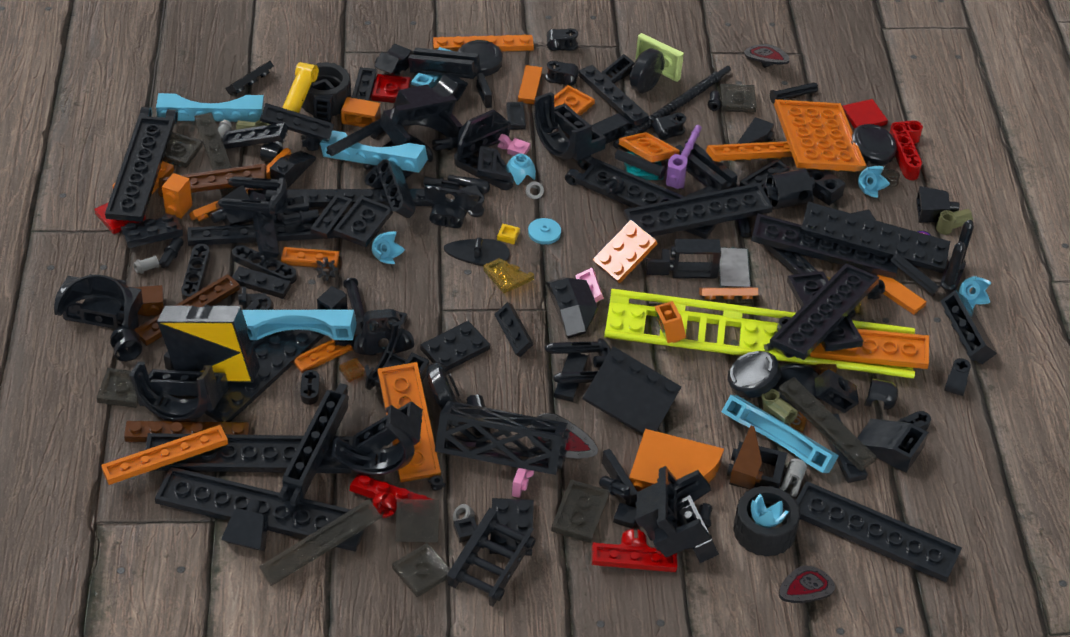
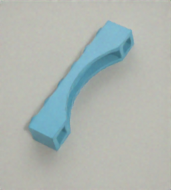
[156,93,264,122]
[320,131,428,173]
[242,310,357,340]
[721,395,839,473]

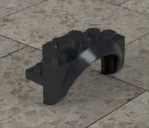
[54,274,143,330]

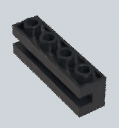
[408,48,481,79]
[675,141,738,191]

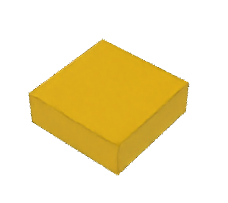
[497,224,520,244]

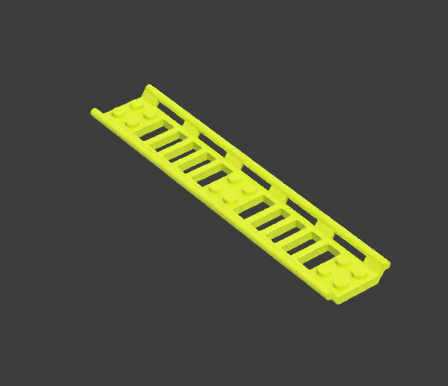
[604,289,915,379]

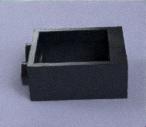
[669,239,721,279]
[727,441,787,490]

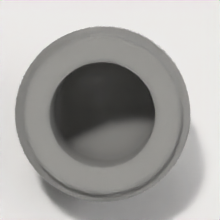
[525,181,544,199]
[453,504,475,521]

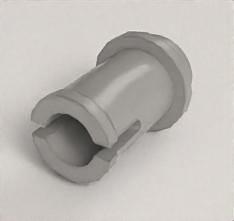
[213,120,232,142]
[133,256,159,274]

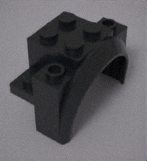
[379,84,463,146]
[635,466,712,558]

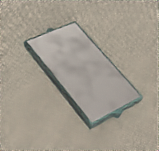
[719,247,751,288]

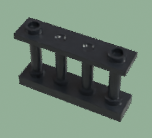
[447,507,536,607]

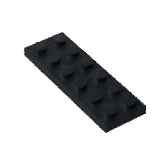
[787,271,863,352]

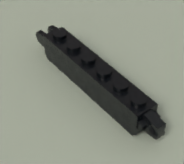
[278,383,349,507]

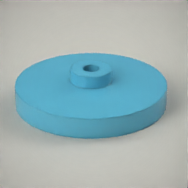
[528,218,561,244]

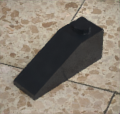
[736,117,775,161]
[270,151,316,189]
[677,495,719,563]

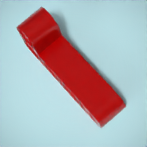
[889,121,923,180]

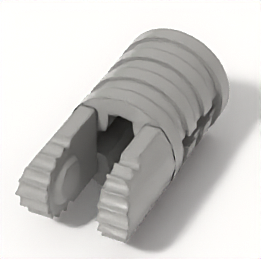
[780,459,807,498]

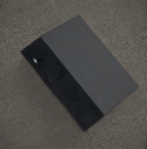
[582,346,682,435]

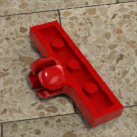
[349,474,435,518]
[591,529,677,572]

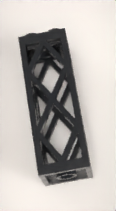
[435,401,570,475]

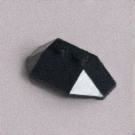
[457,109,511,160]
[546,277,598,339]

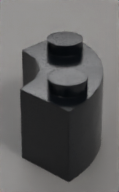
[374,43,414,76]
[432,74,468,101]

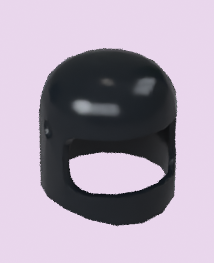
[110,327,142,362]
[864,378,898,410]

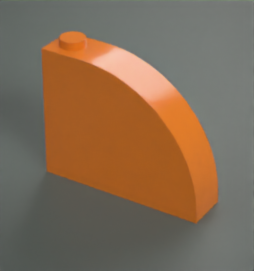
[629,429,724,492]

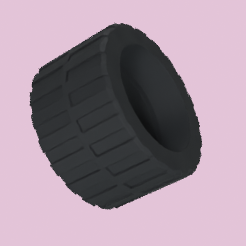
[302,62,351,117]
[733,486,800,557]

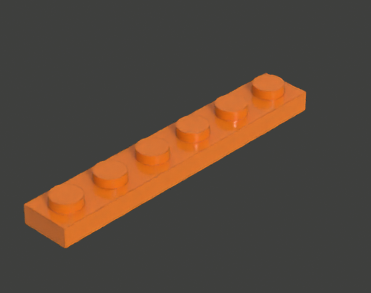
[433,34,534,52]
[706,141,793,162]
[101,425,228,485]

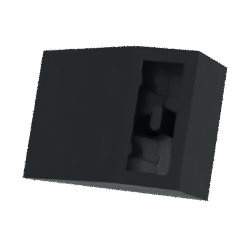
[853,418,929,473]

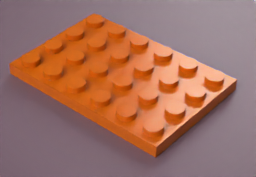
[774,99,866,172]

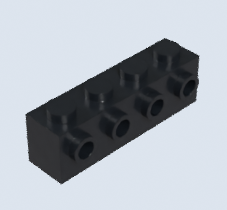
[940,290,997,364]

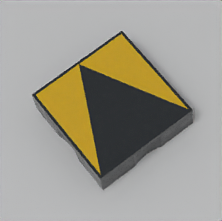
[157,306,260,383]

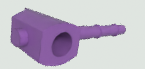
[666,125,702,189]

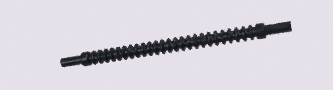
[613,65,731,148]

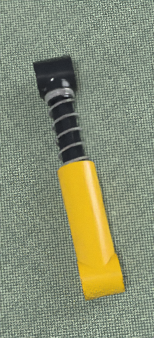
[260,62,319,162]

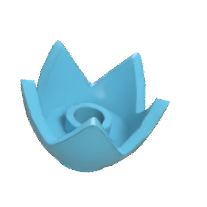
[505,154,536,185]
[858,166,890,198]
[372,231,405,264]
[959,276,991,309]
[751,494,789,528]

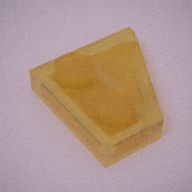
[483,258,534,293]

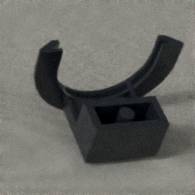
[364,320,429,390]

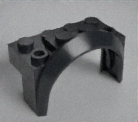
[534,92,606,161]
[129,362,229,422]
[331,401,423,475]

